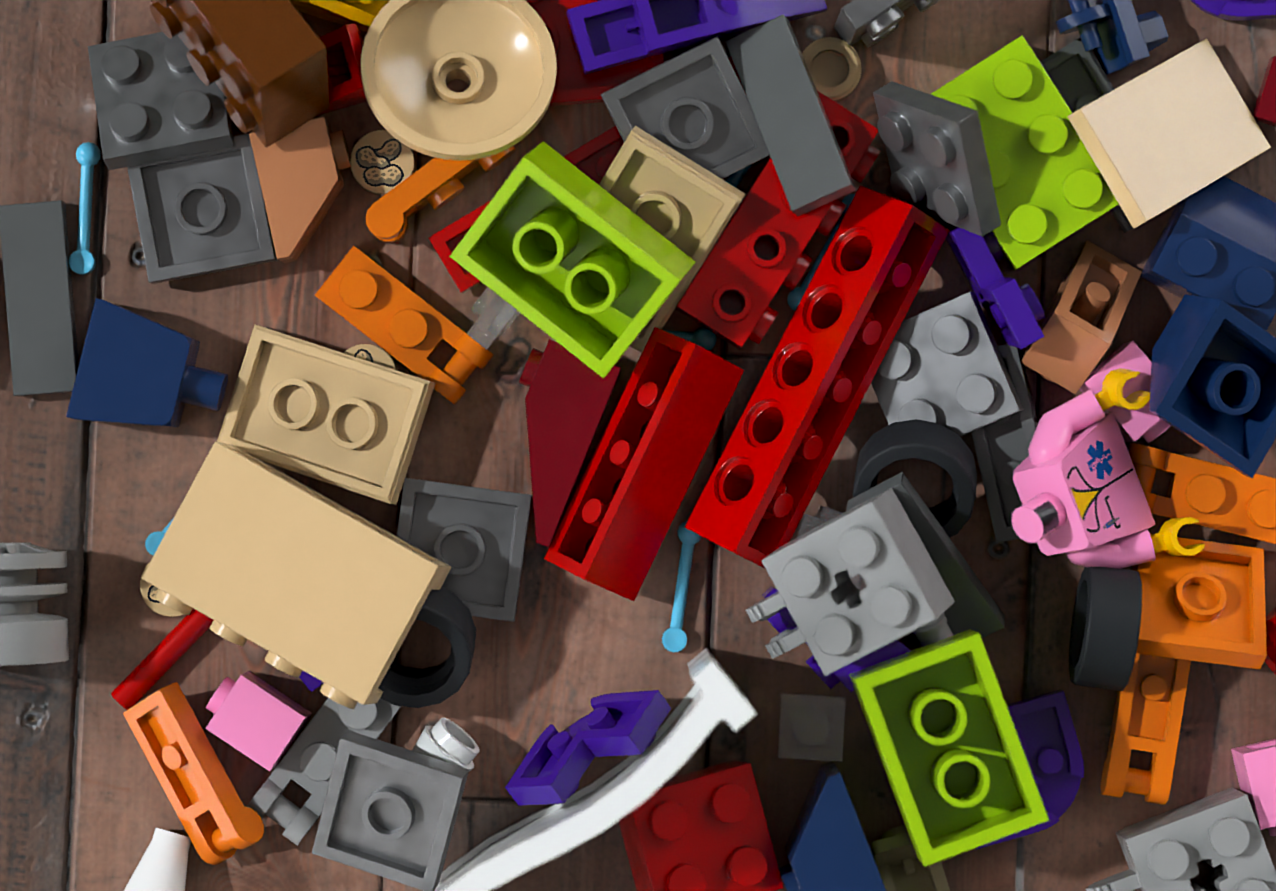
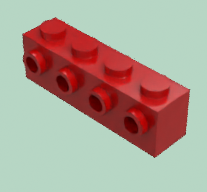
[676,91,881,350]
[544,327,744,601]

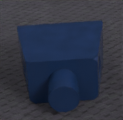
[66,298,228,427]

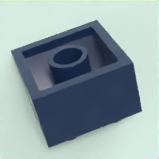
[1140,176,1276,331]
[1149,294,1276,478]
[779,761,886,891]

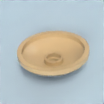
[361,0,557,160]

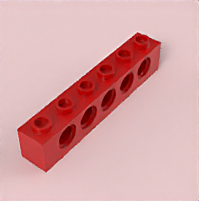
[685,186,949,569]

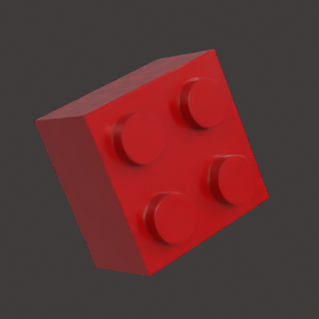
[618,761,784,891]

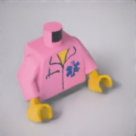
[1011,368,1205,569]

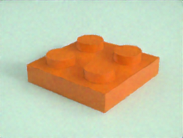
[1132,534,1267,670]

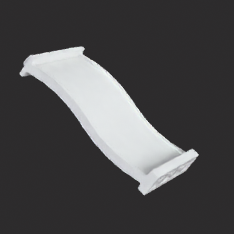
[422,647,756,891]

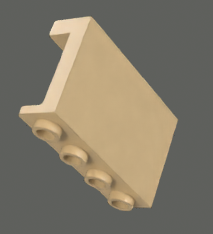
[141,441,452,709]

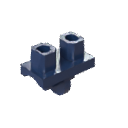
[1056,0,1169,75]

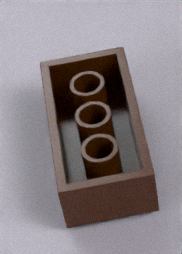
[150,0,330,148]

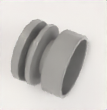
[0,542,69,666]

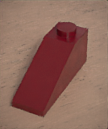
[519,339,621,547]

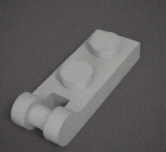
[247,698,401,846]

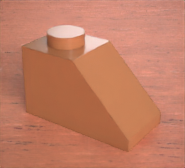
[249,117,351,264]
[1021,240,1142,394]

